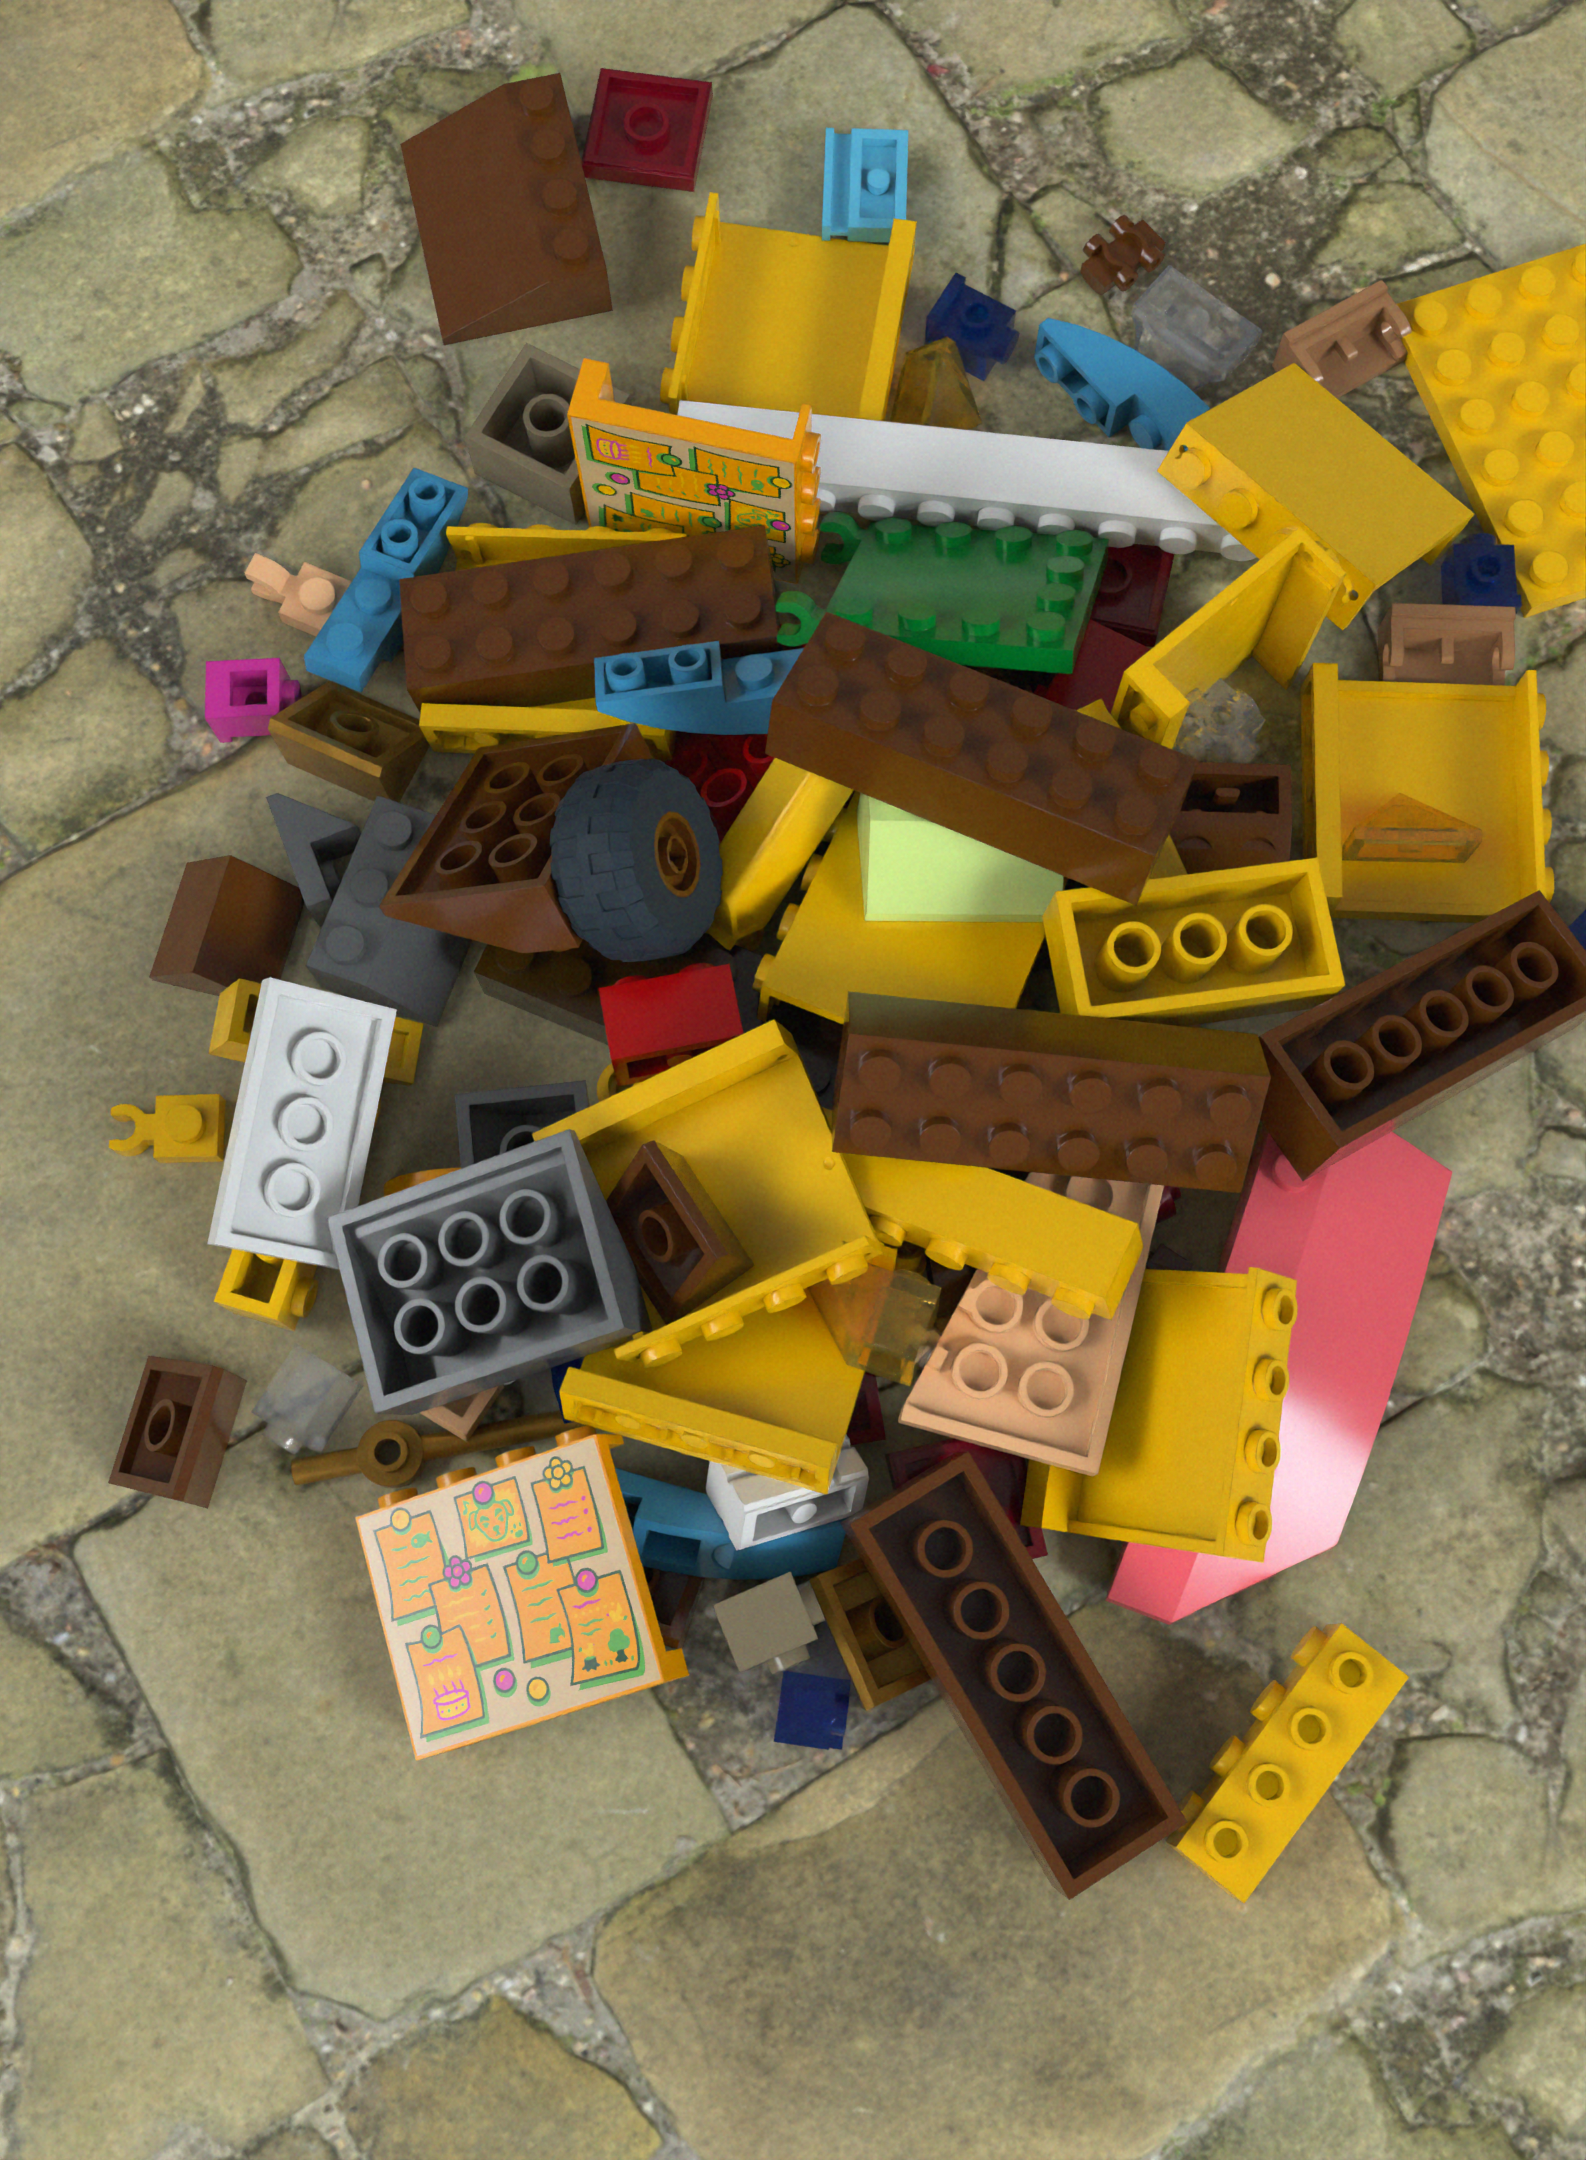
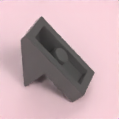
[266,793,361,927]

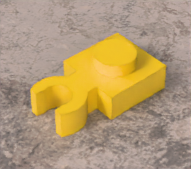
[109,1094,226,1163]

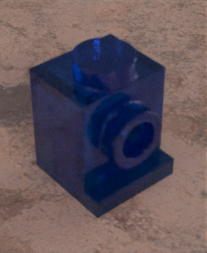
[924,273,1020,381]
[1441,533,1522,614]
[774,1670,851,1750]

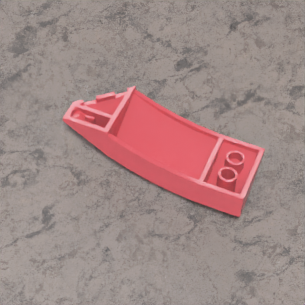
[1105,1124,1452,1625]

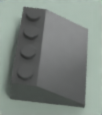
[327,1129,653,1415]

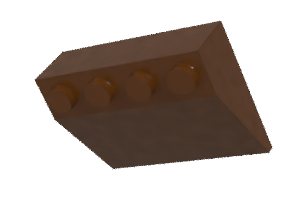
[400,73,613,345]
[379,723,653,953]

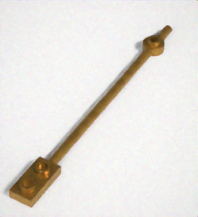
[291,1315,952,1488]

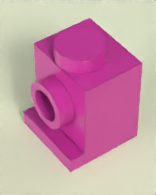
[205,658,302,743]

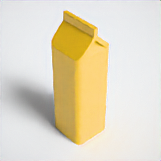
[707,758,854,950]

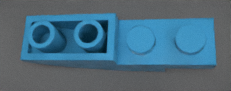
[1034,318,1210,451]
[304,468,468,693]
[594,641,804,735]
[615,1467,848,1580]

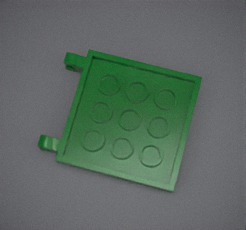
[776,512,1109,674]

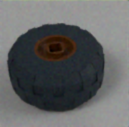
[550,759,723,962]

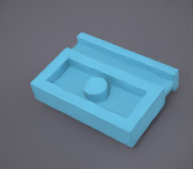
[822,127,908,243]

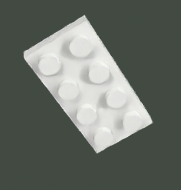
[207,977,397,1269]

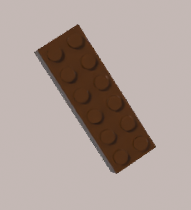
[399,525,783,714]
[765,612,1199,906]
[1258,890,1586,1181]
[832,991,1271,1193]
[840,1451,1188,1900]

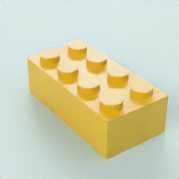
[1042,857,1345,1026]

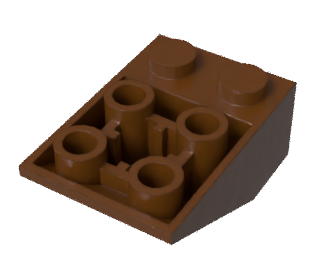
[1170,762,1292,874]

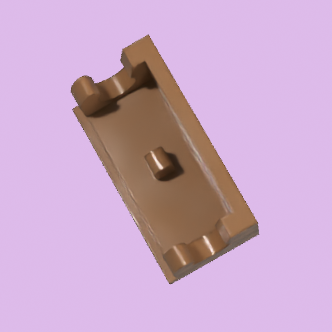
[1272,280,1412,398]
[1377,603,1516,685]

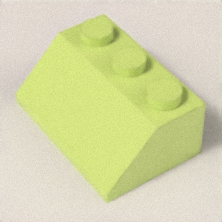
[857,793,1064,922]

